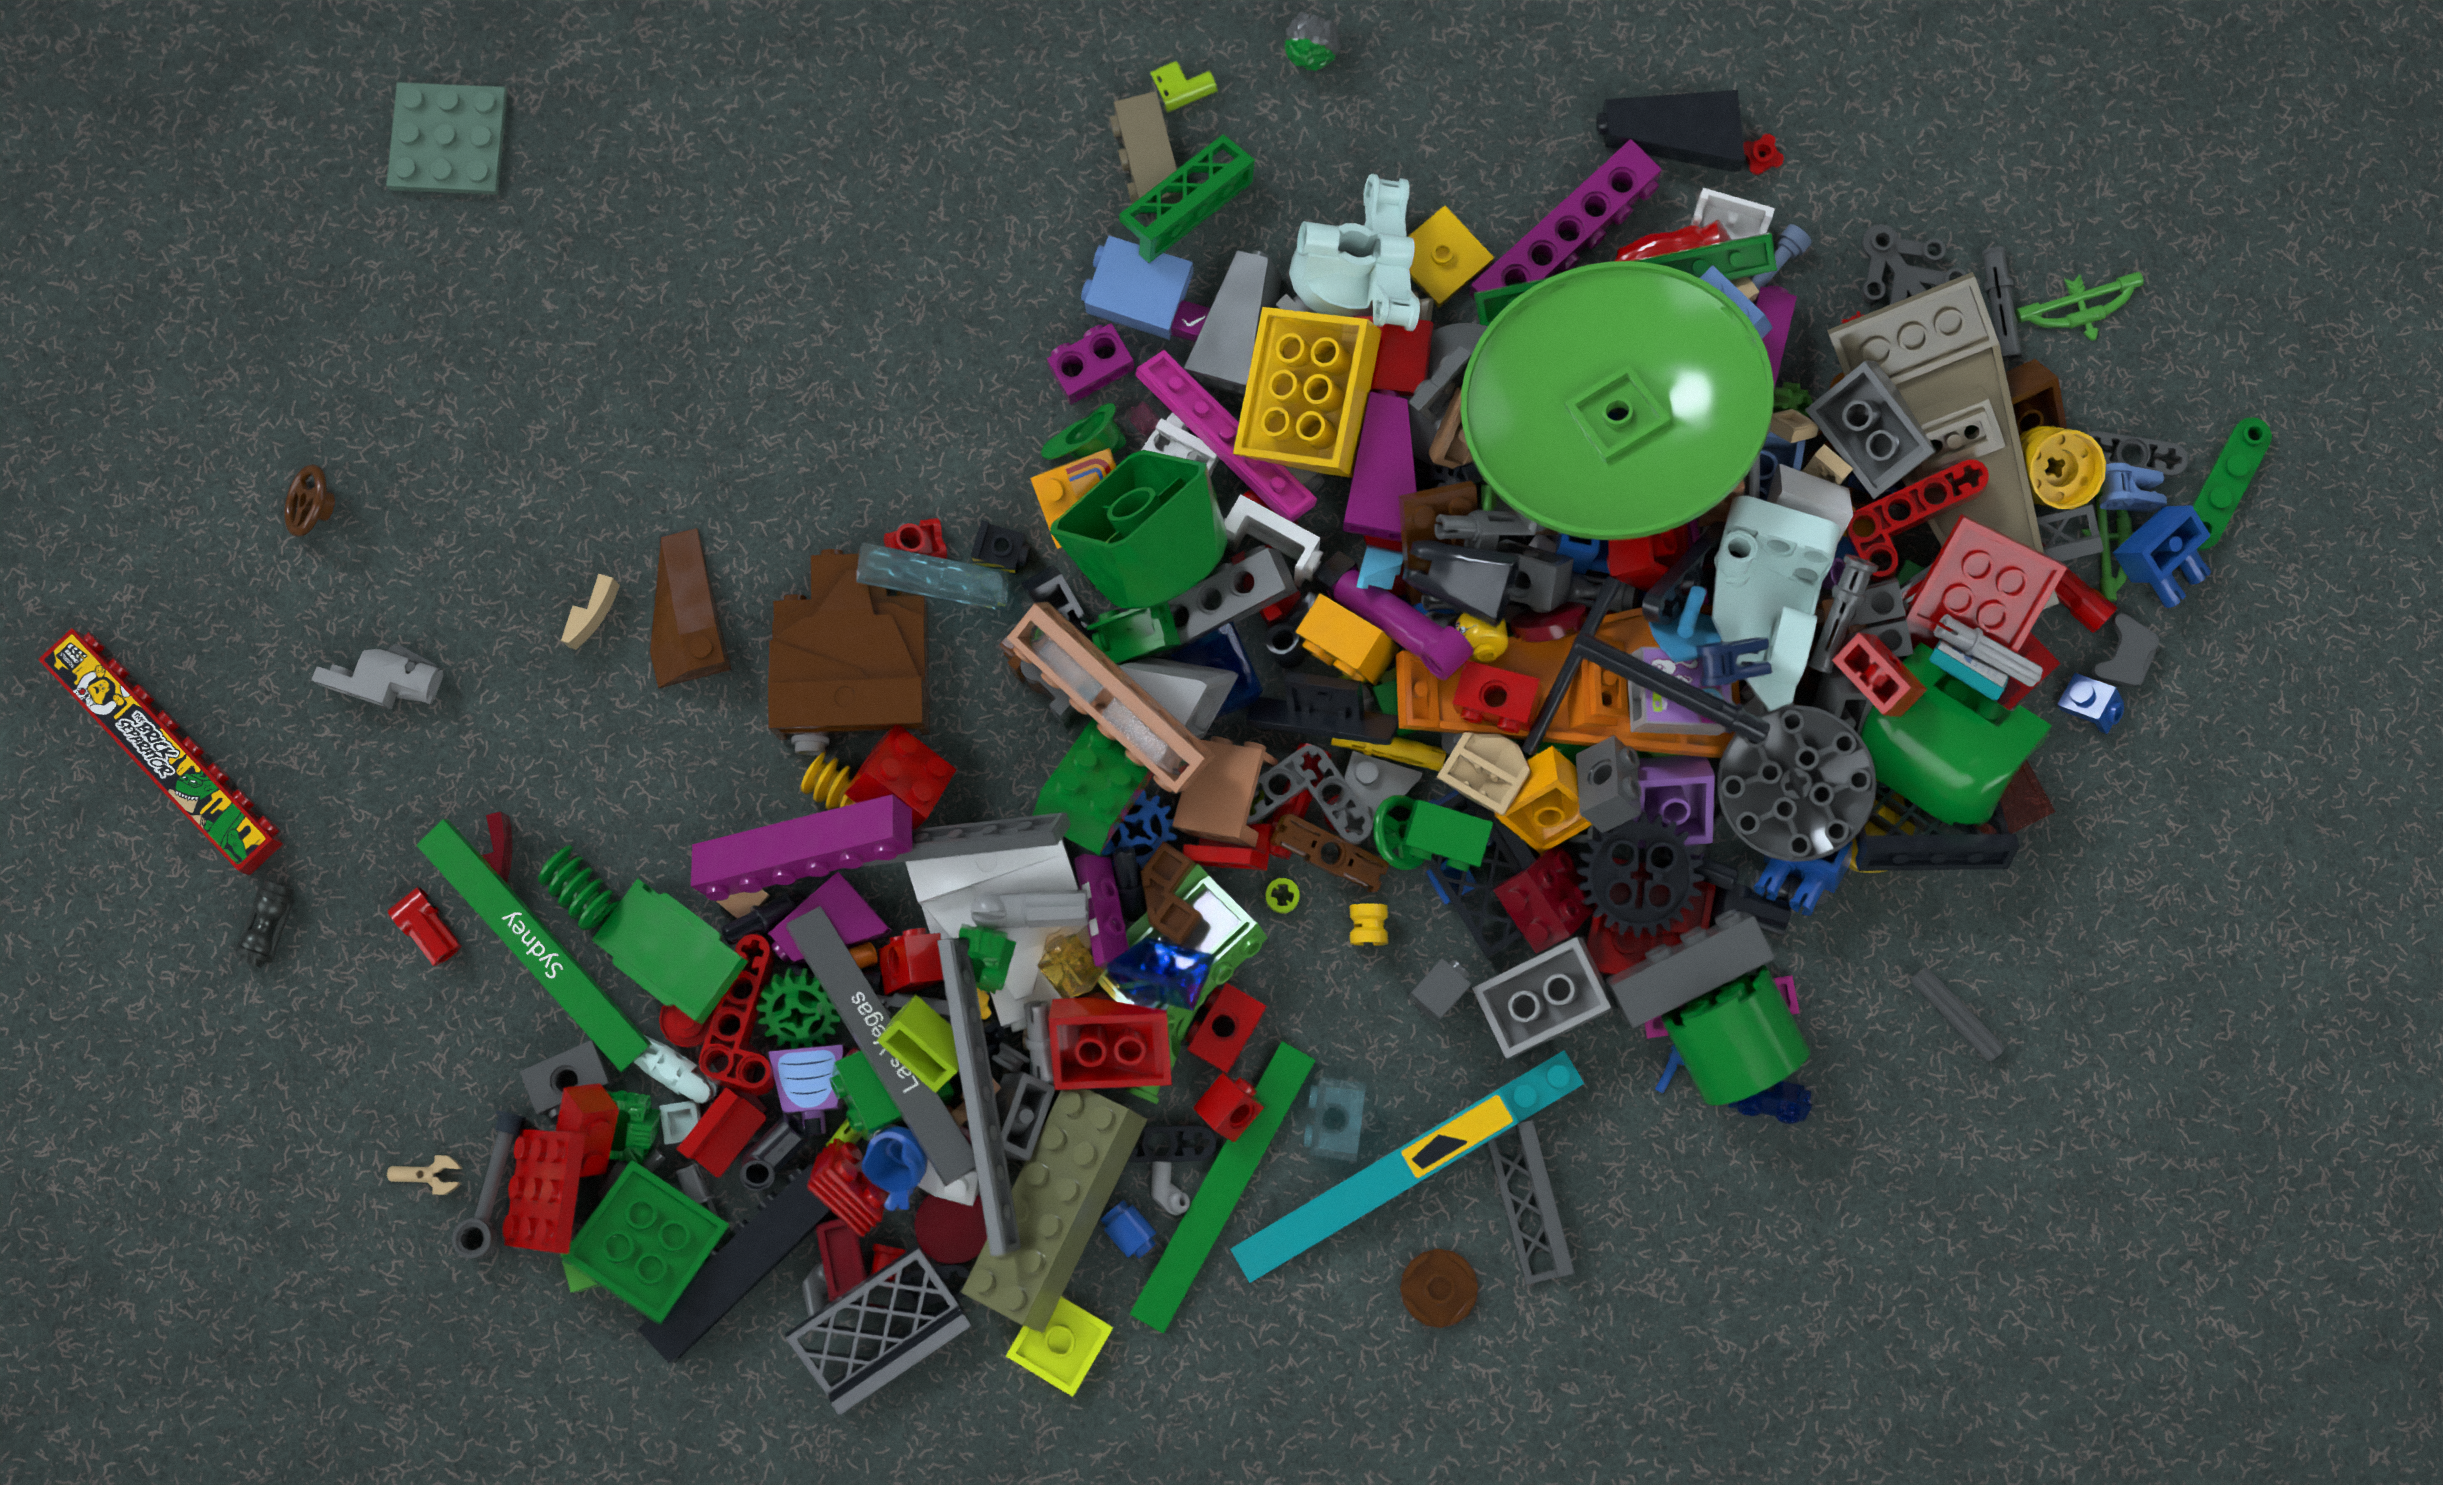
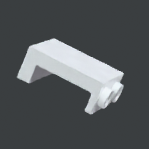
[1224,494,1323,587]

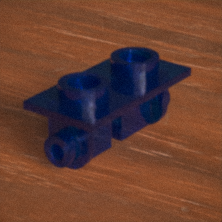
[1728,1081,1813,1124]

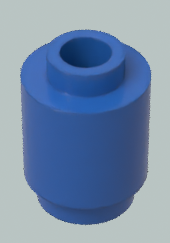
[1100,1200,1157,1259]

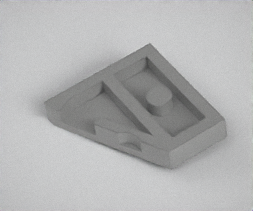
[1330,751,1422,834]

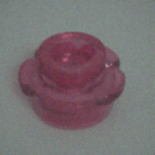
[1129,401,1161,435]

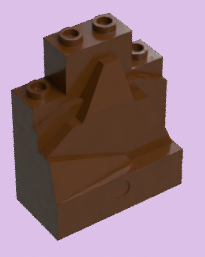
[768,548,930,740]

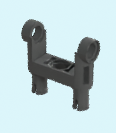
[1421,510,1546,623]

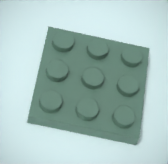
[386,82,508,195]

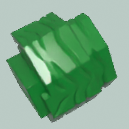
[958,923,1016,994]
[606,1090,661,1164]

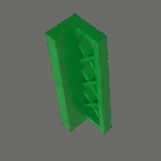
[1119,134,1255,263]

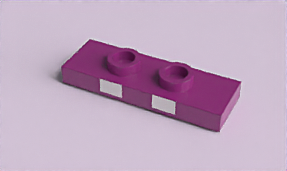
[1074,854,1132,970]

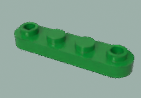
[2192,417,2272,551]

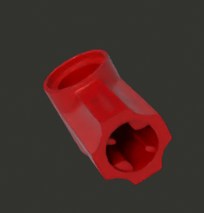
[387,886,462,967]

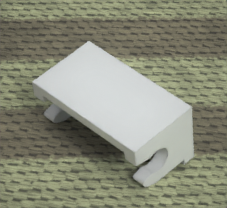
[1691,188,1775,240]

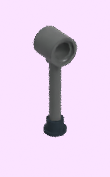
[452,1110,527,1260]

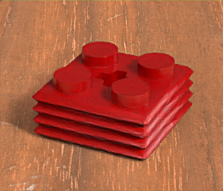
[808,1138,889,1237]

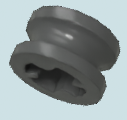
[991,1042,1030,1073]

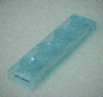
[856,542,1009,611]

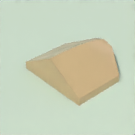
[1437,732,1531,816]

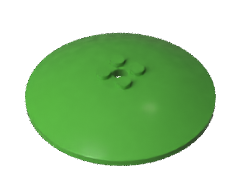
[1461,261,1774,540]

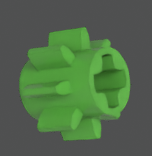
[1772,382,1813,418]

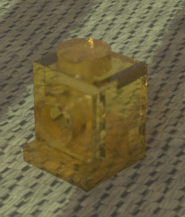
[1036,934,1106,998]

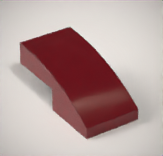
[481,811,513,883]

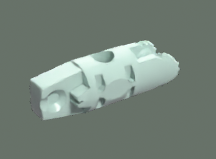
[634,1035,719,1104]

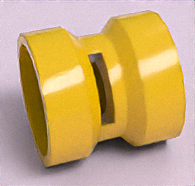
[1350,904,1388,946]

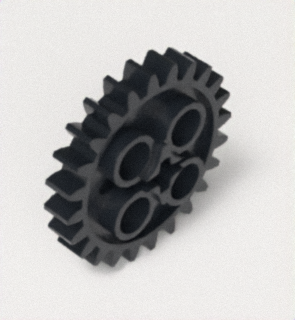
[1576,811,1704,938]

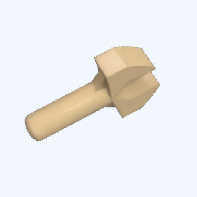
[387,1155,463,1195]

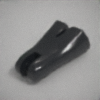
[1402,540,1520,628]

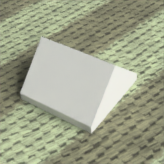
[1767,464,1853,542]

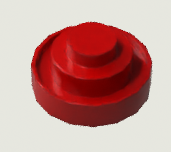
[659,1005,715,1048]

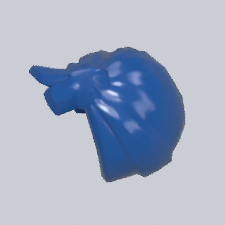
[862,1126,928,1212]

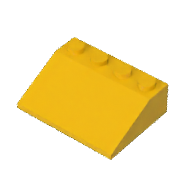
[1233,307,1382,478]

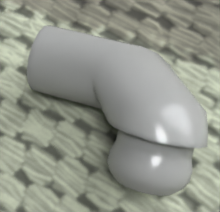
[1151,1162,1190,1215]

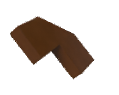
[1141,841,1204,947]

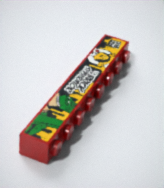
[38,628,283,876]

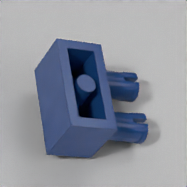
[2113,505,2211,608]
[1753,841,1853,916]

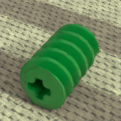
[538,845,620,931]

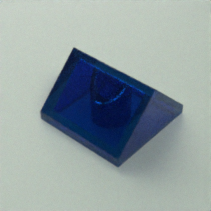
[1172,622,1263,719]
[1107,937,1214,1011]

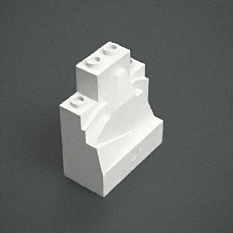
[905,837,1093,1032]

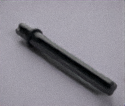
[1571,632,1770,743]

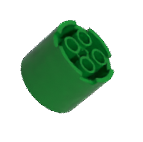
[1661,965,1810,1105]

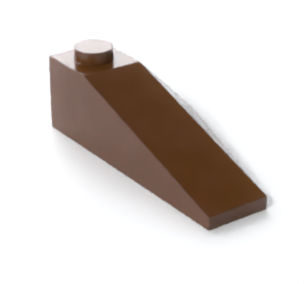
[650,528,732,689]

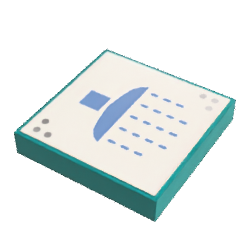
[1929,639,2010,701]

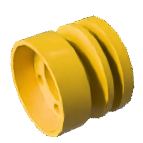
[2019,426,2106,509]

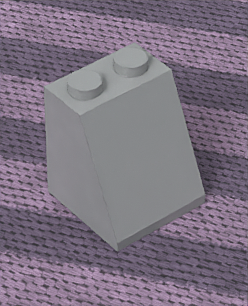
[1119,657,1239,739]

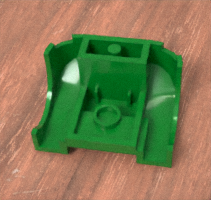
[1860,642,2052,827]

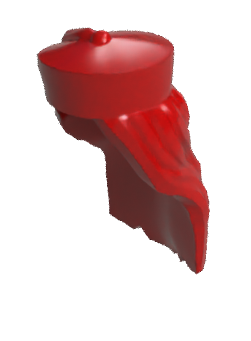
[1614,220,1732,262]

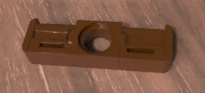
[1270,814,1389,892]

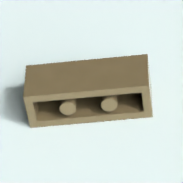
[1109,91,1182,215]

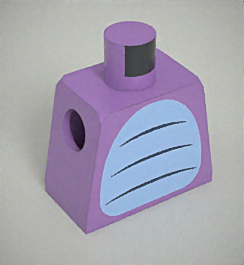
[769,1045,848,1135]

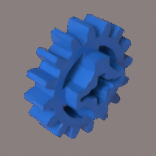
[1101,790,1177,870]

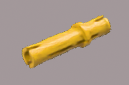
[1331,737,1446,772]

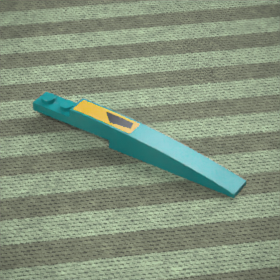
[1230,1050,1585,1283]

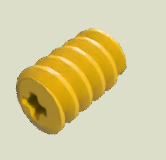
[801,751,856,810]

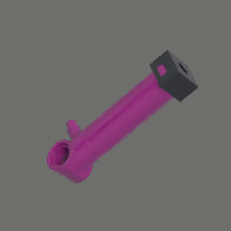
[1312,551,1474,680]

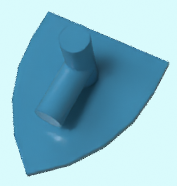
[1649,586,1721,663]

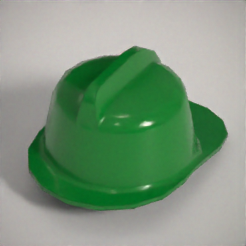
[1041,403,1126,459]

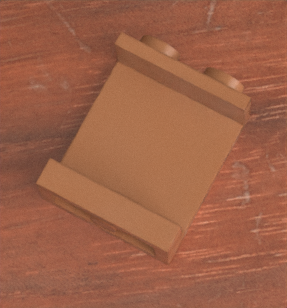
[1172,736,1278,848]

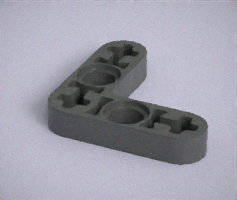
[1246,745,1372,844]

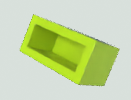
[876,995,959,1092]

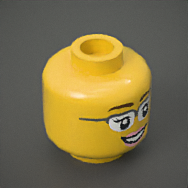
[1456,613,1508,663]

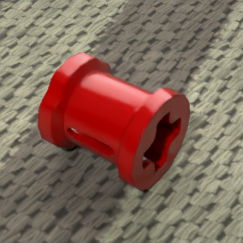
[867,1243,906,1289]

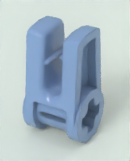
[2099,463,2167,512]

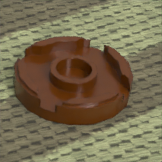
[1400,1249,1478,1328]

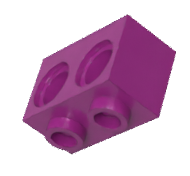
[1046,323,1135,405]

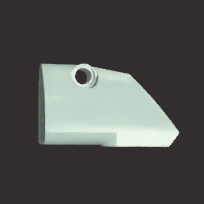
[1712,496,1841,712]

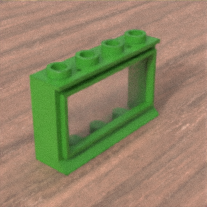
[1086,864,1268,1035]

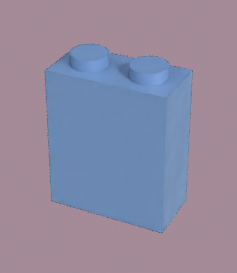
[1081,235,1193,340]

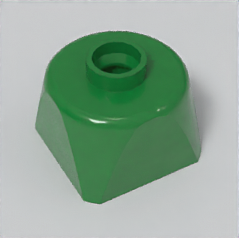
[1050,450,1228,609]

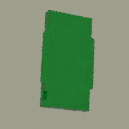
[592,878,749,1025]

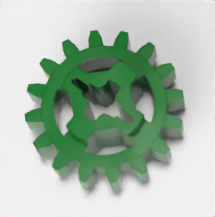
[757,968,841,1049]

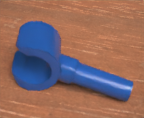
[1655,1045,1685,1094]

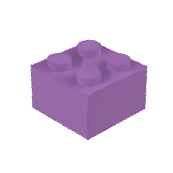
[1633,755,1715,848]

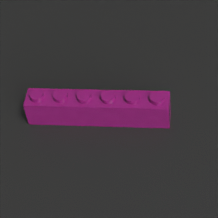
[691,794,912,901]

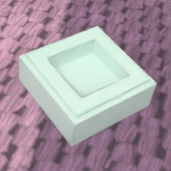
[659,1100,702,1145]

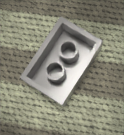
[1472,937,1617,1059]

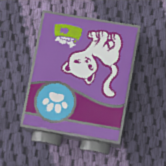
[1628,647,1736,735]

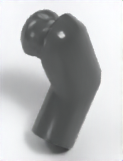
[802,1262,827,1318]

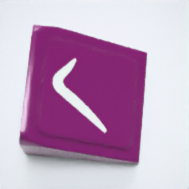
[1171,300,1211,342]

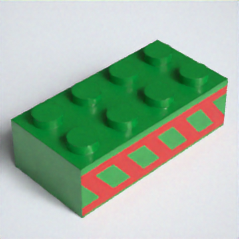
[1032,718,1154,855]

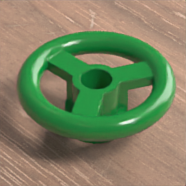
[1373,795,1424,870]

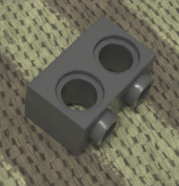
[1408,958,1471,1024]

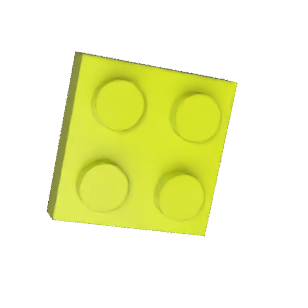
[1006,1296,1114,1397]

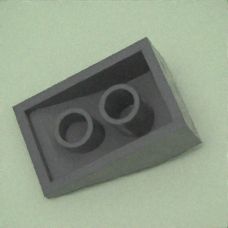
[1805,361,1936,499]

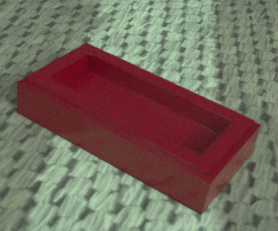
[815,1219,870,1302]

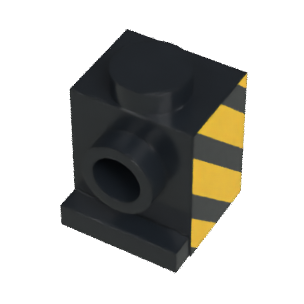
[971,520,1031,575]

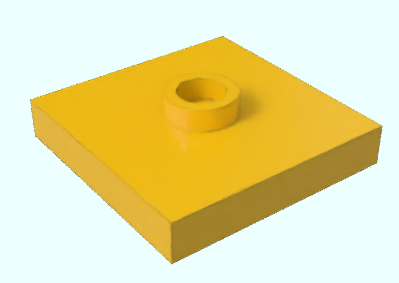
[1408,205,1494,308]

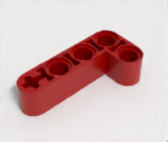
[1846,459,1989,582]
[699,934,776,1095]

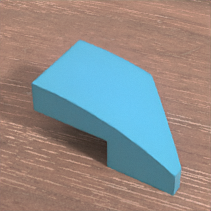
[1357,545,1403,589]

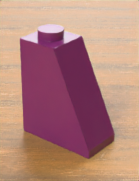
[768,871,892,964]

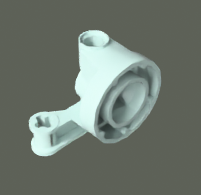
[1289,174,1420,331]

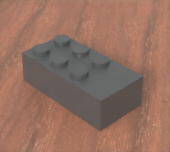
[1605,909,1775,1028]

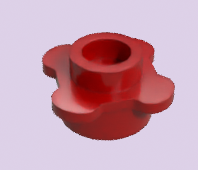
[1743,134,1784,175]

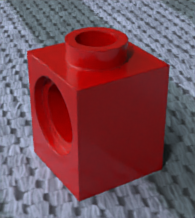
[1193,1073,1264,1142]

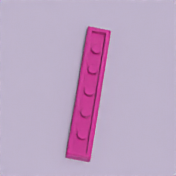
[1135,350,1317,522]

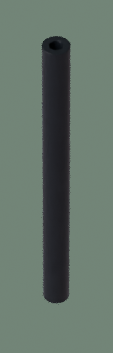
[1521,576,1621,756]

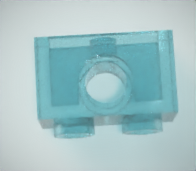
[1303,1077,1366,1162]

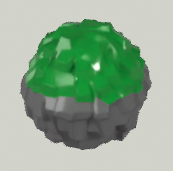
[1284,12,1342,72]

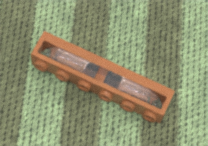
[1006,602,1216,793]

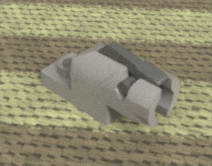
[312,644,444,709]

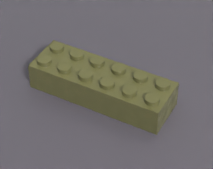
[961,1089,1148,1333]

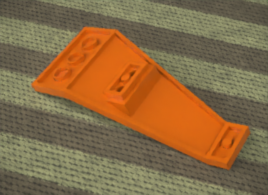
[1396,604,1740,758]

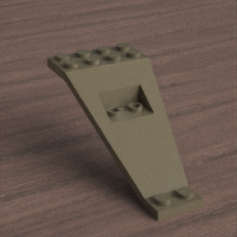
[1827,272,2059,609]

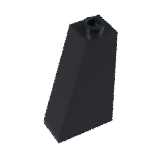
[1596,90,1745,172]

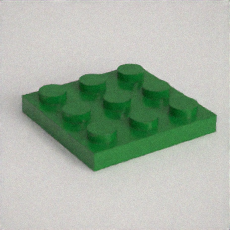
[561,1160,729,1325]

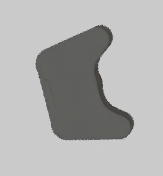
[2091,613,2159,688]

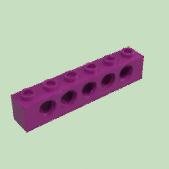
[1469,139,1662,301]

